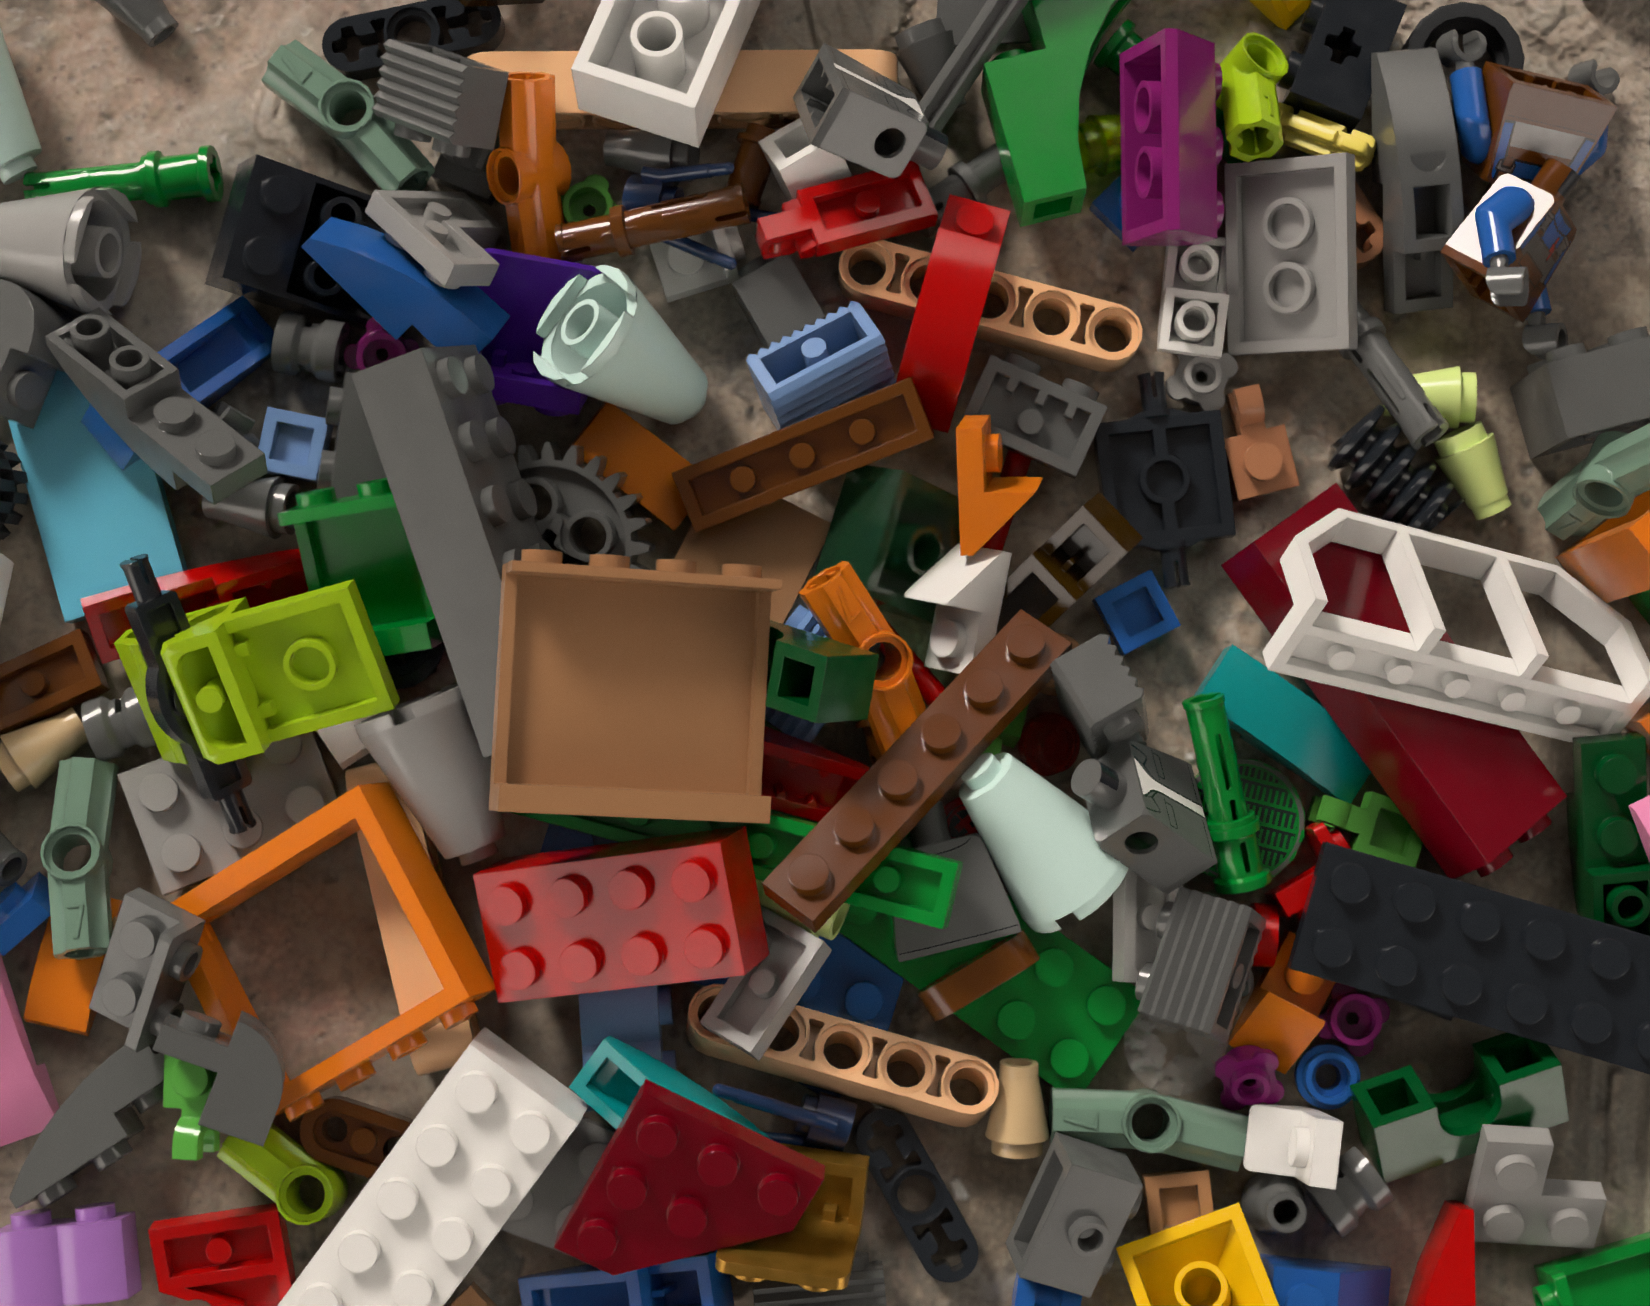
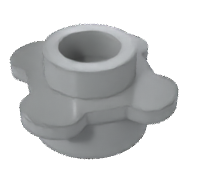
[1165,353,1238,411]

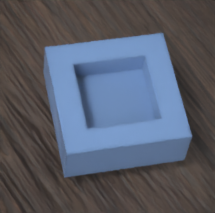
[258,406,334,484]

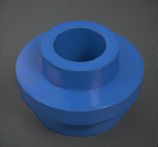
[1294,1044,1361,1110]

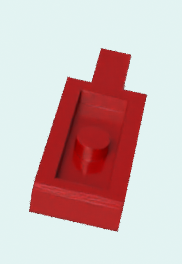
[755,161,938,259]

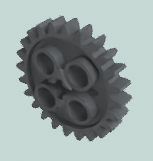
[516,442,655,570]

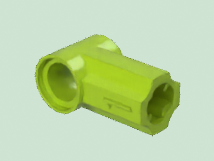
[1216,32,1289,163]
[217,1123,348,1225]

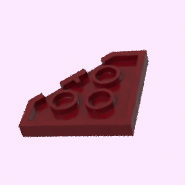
[554,1079,825,1276]

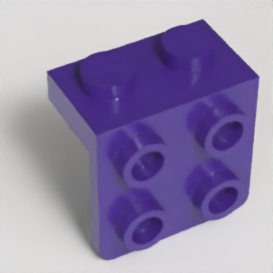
[477,248,602,416]

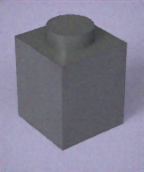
[732,255,826,349]

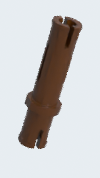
[555,183,751,262]

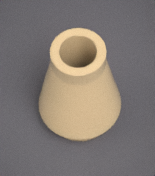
[0,707,88,792]
[985,1058,1050,1159]

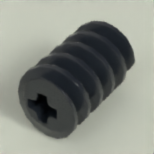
[1327,403,1466,532]

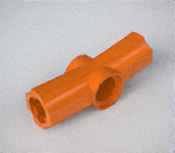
[486,71,572,260]
[798,561,926,755]

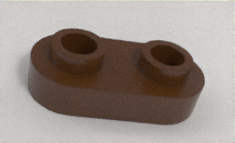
[300,1096,413,1179]

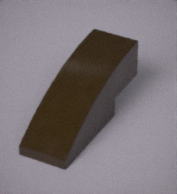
[996,492,1143,635]

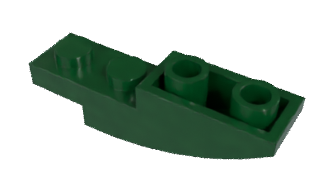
[1566,731,1650,936]

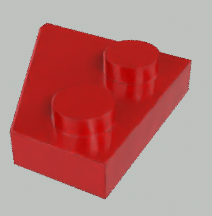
[148,1203,296,1306]

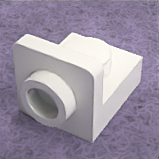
[650,226,746,303]

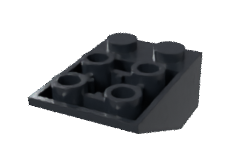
[205,154,406,338]

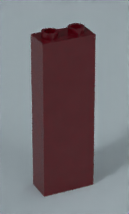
[1221,482,1567,879]

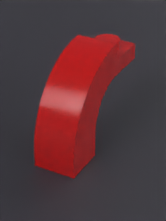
[896,194,1011,433]

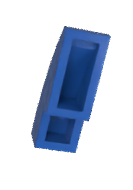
[301,217,510,353]
[81,295,274,470]
[518,1250,734,1306]

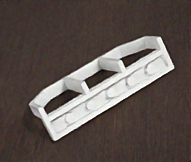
[1262,508,1650,743]

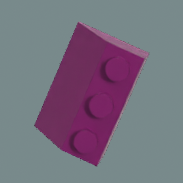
[1119,28,1224,246]

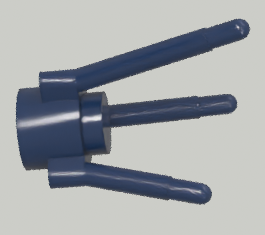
[622,162,779,270]
[712,1081,857,1152]

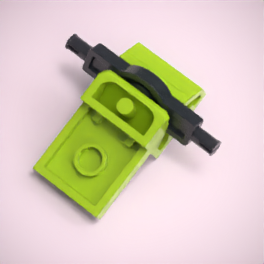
[114,554,400,834]

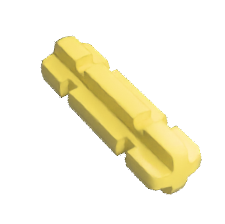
[1278,102,1376,172]

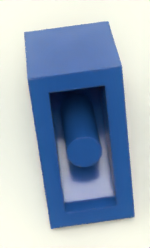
[1260,1254,1391,1306]

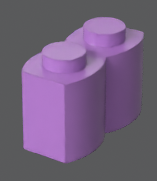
[0,1202,142,1306]

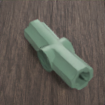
[261,39,435,191]
[1537,423,1650,541]
[40,757,119,960]
[1048,1087,1249,1172]

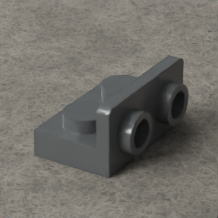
[960,352,1108,479]
[89,887,206,1053]

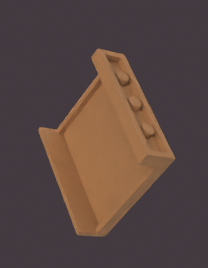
[489,549,782,824]

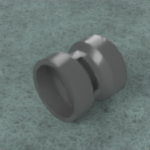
[271,310,351,384]
[81,687,157,762]
[1302,1146,1395,1238]

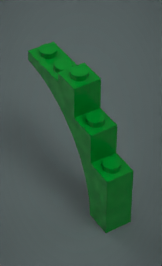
[980,0,1131,227]

